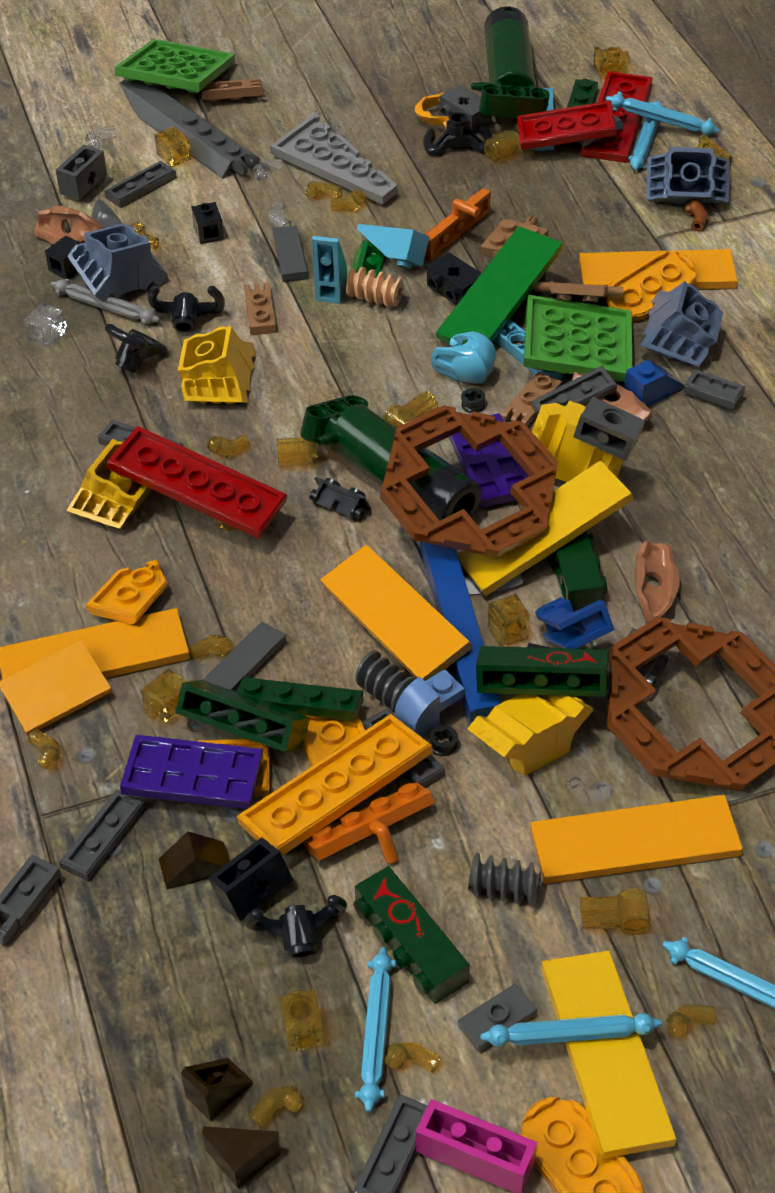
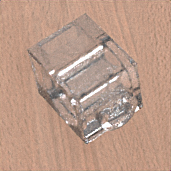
[23,302,67,348]

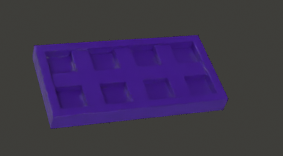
[449,413,529,508]
[120,735,263,809]

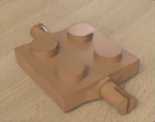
[481,215,548,258]
[534,281,623,303]

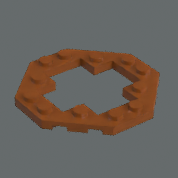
[380,405,558,558]
[607,617,775,791]

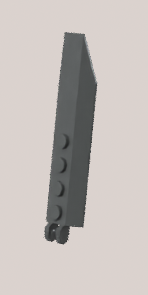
[119,80,260,179]

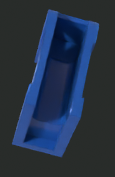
[535,597,615,649]

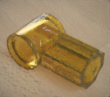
[383,391,439,427]
[580,888,651,935]

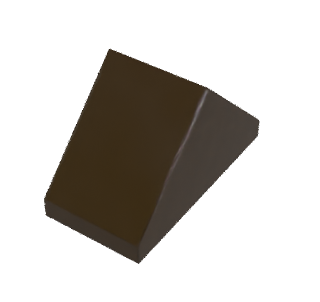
[159,831,229,890]
[181,1058,252,1122]
[202,1126,281,1188]

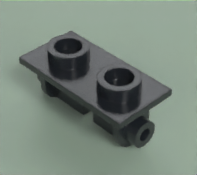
[309,477,371,520]

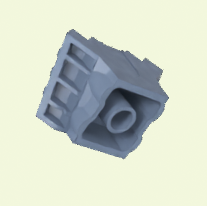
[646,147,730,205]
[67,223,168,302]
[640,281,724,367]

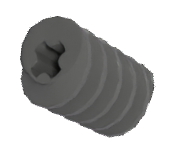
[355,650,415,713]
[468,853,542,907]

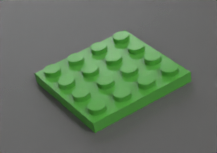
[115,39,235,93]
[523,295,632,382]

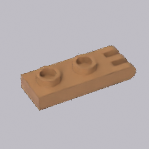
[201,78,264,102]
[244,283,276,336]
[501,372,562,427]

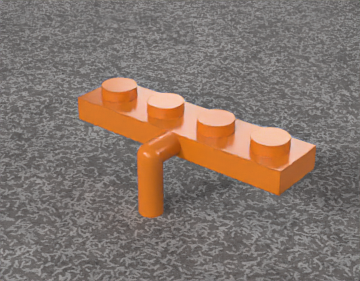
[424,188,491,261]
[303,782,434,864]

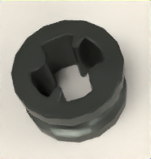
[461,388,485,413]
[429,725,458,757]

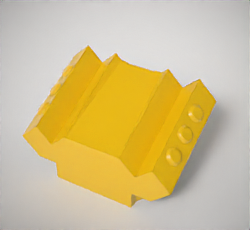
[178,326,256,404]
[532,400,624,482]
[67,439,152,529]
[467,694,594,776]

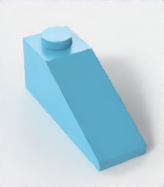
[357,224,429,269]
[312,236,347,304]

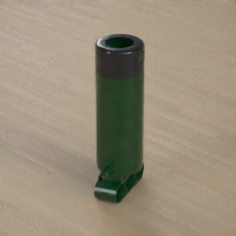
[471,6,550,118]
[300,395,482,521]

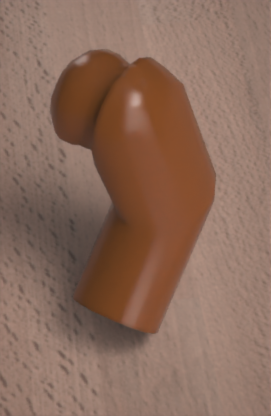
[685,200,708,231]

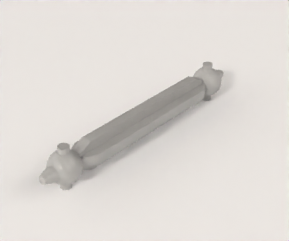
[51,279,160,325]

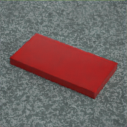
[517,101,616,150]

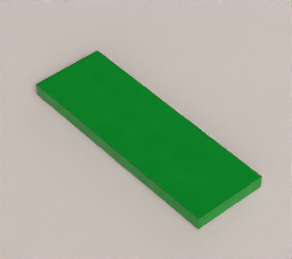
[435,226,563,344]

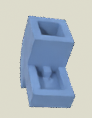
[395,669,465,738]

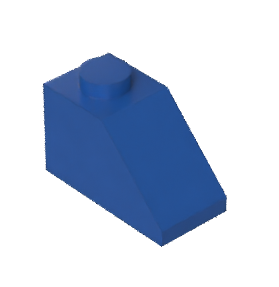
[625,360,684,407]

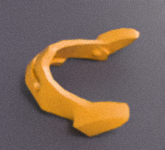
[415,92,449,128]

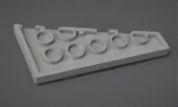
[270,113,397,205]

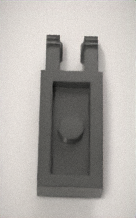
[0,854,61,946]

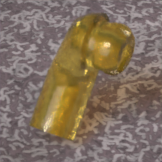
[131,222,159,250]
[206,435,250,458]
[28,729,60,770]

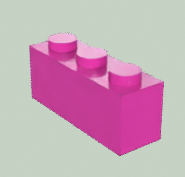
[416,1099,538,1193]

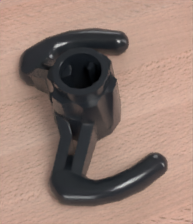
[423,112,493,156]
[148,285,225,332]
[105,324,167,373]
[244,895,347,958]

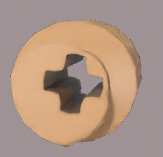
[346,267,404,308]

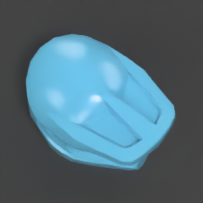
[431,331,496,384]

